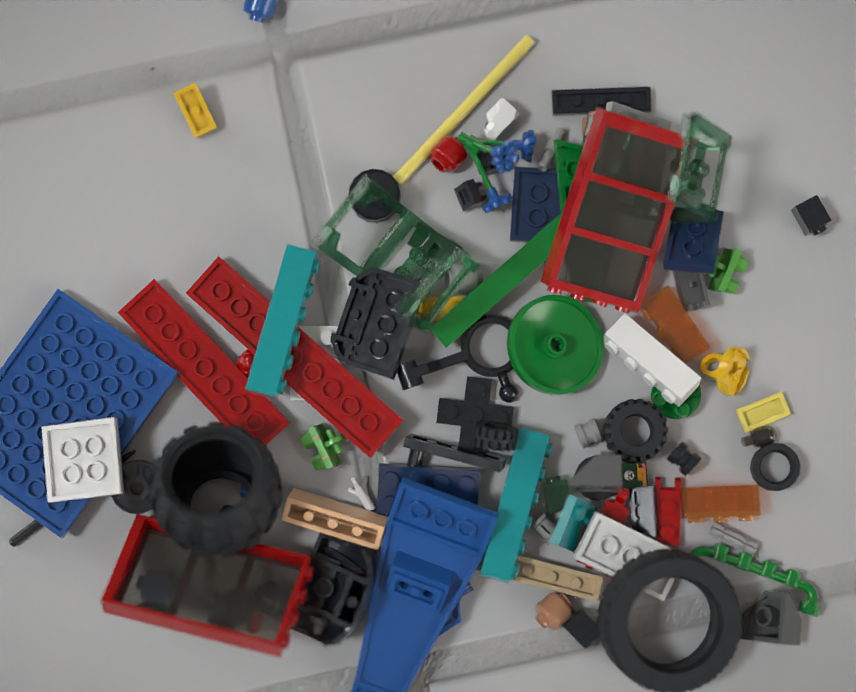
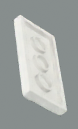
[573,511,675,601]

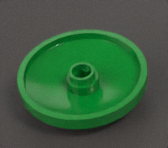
[507,295,604,395]

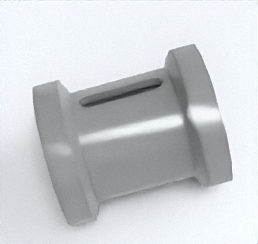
[530,512,556,545]

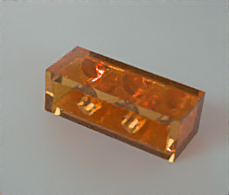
[641,285,711,364]
[680,485,760,523]

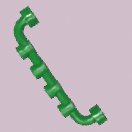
[690,544,821,617]

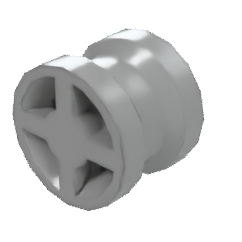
[574,419,602,448]

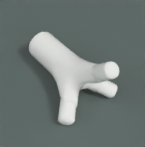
[348,476,376,511]

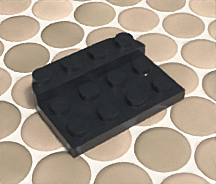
[330,267,427,380]

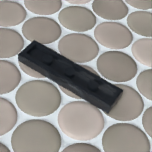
[551,86,651,116]

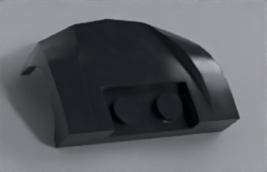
[291,532,374,646]

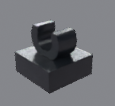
[454,179,487,212]

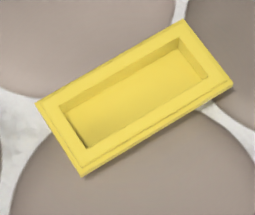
[735,391,791,433]

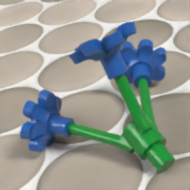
[457,130,536,213]

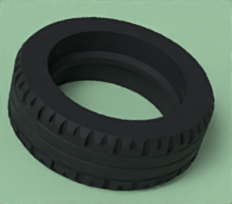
[597,549,742,692]

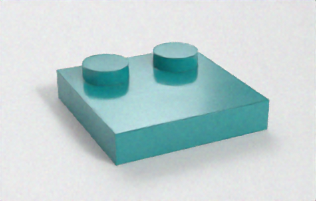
[550,495,597,553]

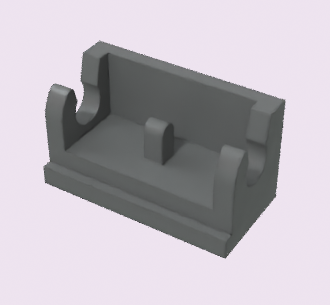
[672,270,711,313]

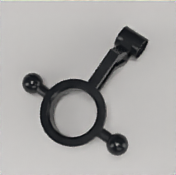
[397,293,519,403]

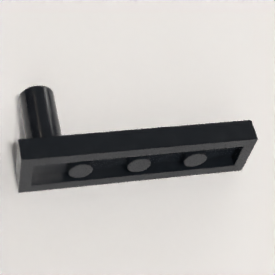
[403,433,507,472]

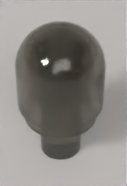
[741,425,777,448]

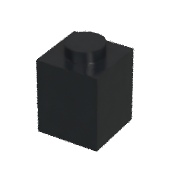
[791,195,832,236]
[563,608,600,649]

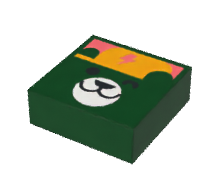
[622,462,648,489]

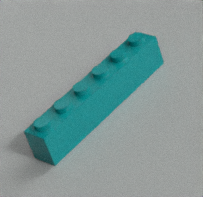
[245,244,321,400]
[479,428,553,584]

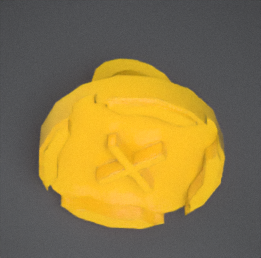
[700,346,750,397]

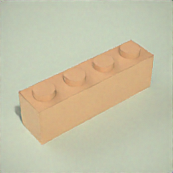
[281,488,388,550]

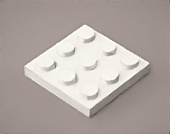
[42,417,124,503]

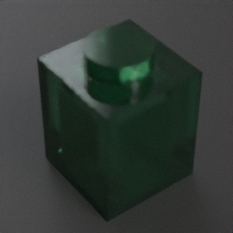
[541,475,570,514]

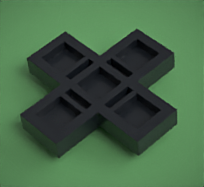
[436,376,514,452]

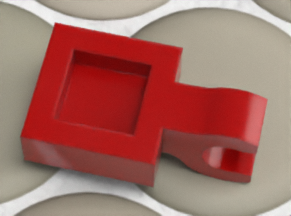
[600,487,630,525]

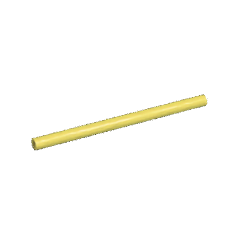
[393,35,534,186]

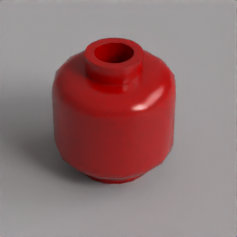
[431,136,467,173]

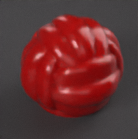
[236,350,255,378]

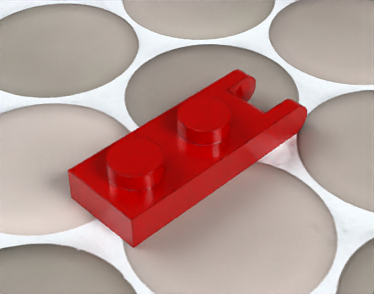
[653,477,681,546]

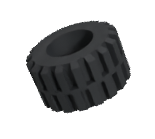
[603,399,668,463]

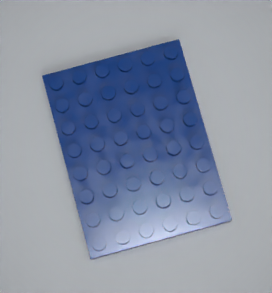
[0,289,179,538]

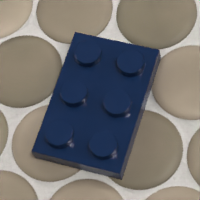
[510,167,560,243]
[663,207,724,274]

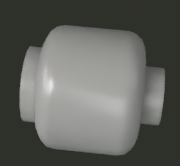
[445,262,483,295]

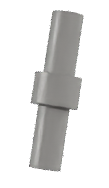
[538,127,566,172]

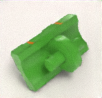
[707,248,749,294]
[300,423,345,470]

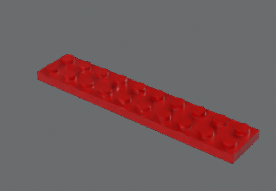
[186,256,404,458]

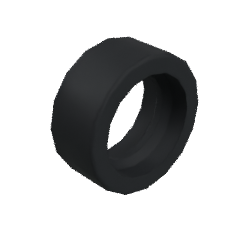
[750,443,800,491]

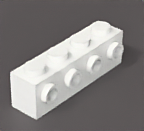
[604,314,701,407]

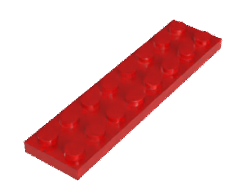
[117,279,290,446]

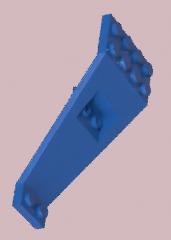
[351,478,499,692]

